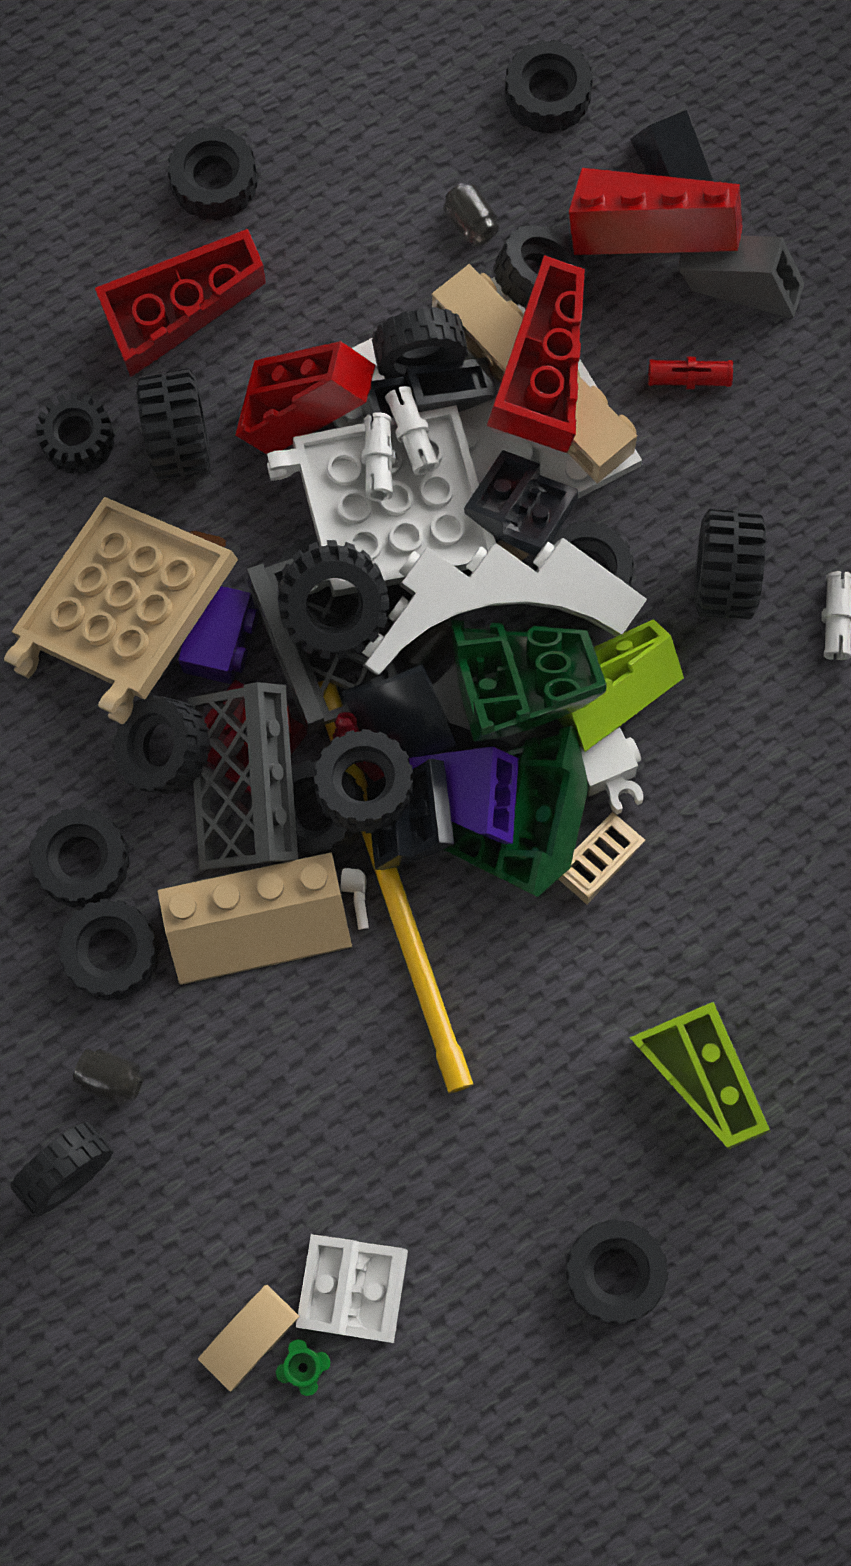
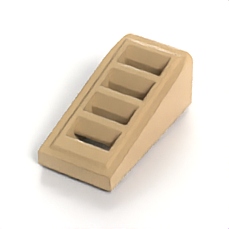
[558,812,645,904]

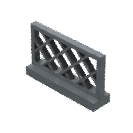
[247,558,397,735]
[188,682,298,870]

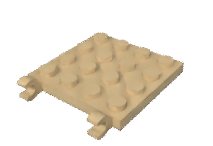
[4,497,238,724]

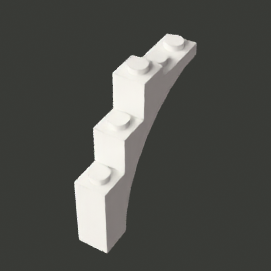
[362,538,647,675]

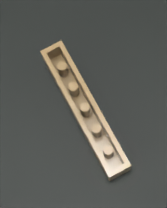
[432,264,638,483]

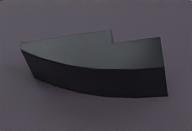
[361,357,497,422]

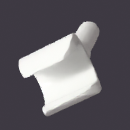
[341,868,369,930]

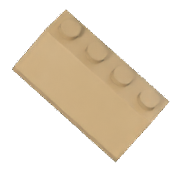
[158,852,352,985]

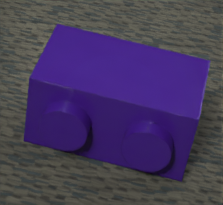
[178,586,259,684]

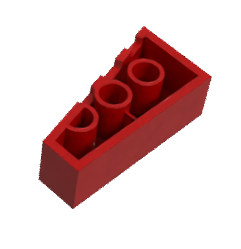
[569,168,743,255]
[95,229,266,377]
[487,255,585,453]

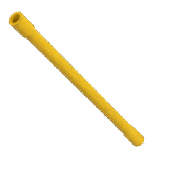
[318,681,474,1094]

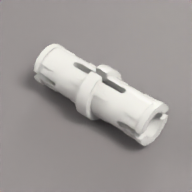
[385,386,440,475]
[362,413,395,501]
[821,571,851,660]

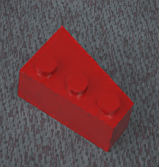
[235,341,375,454]

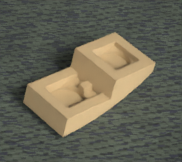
[198,1285,300,1392]

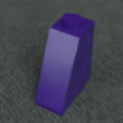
[409,746,519,844]

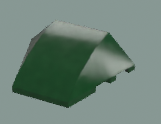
[451,620,607,742]
[443,725,589,897]

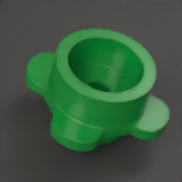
[276,1340,331,1396]

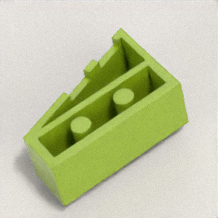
[557,619,684,752]
[629,1002,771,1149]

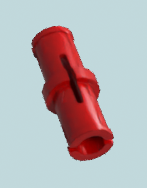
[648,356,733,390]

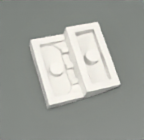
[296,1234,408,1343]

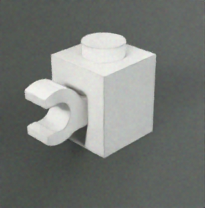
[580,727,643,814]

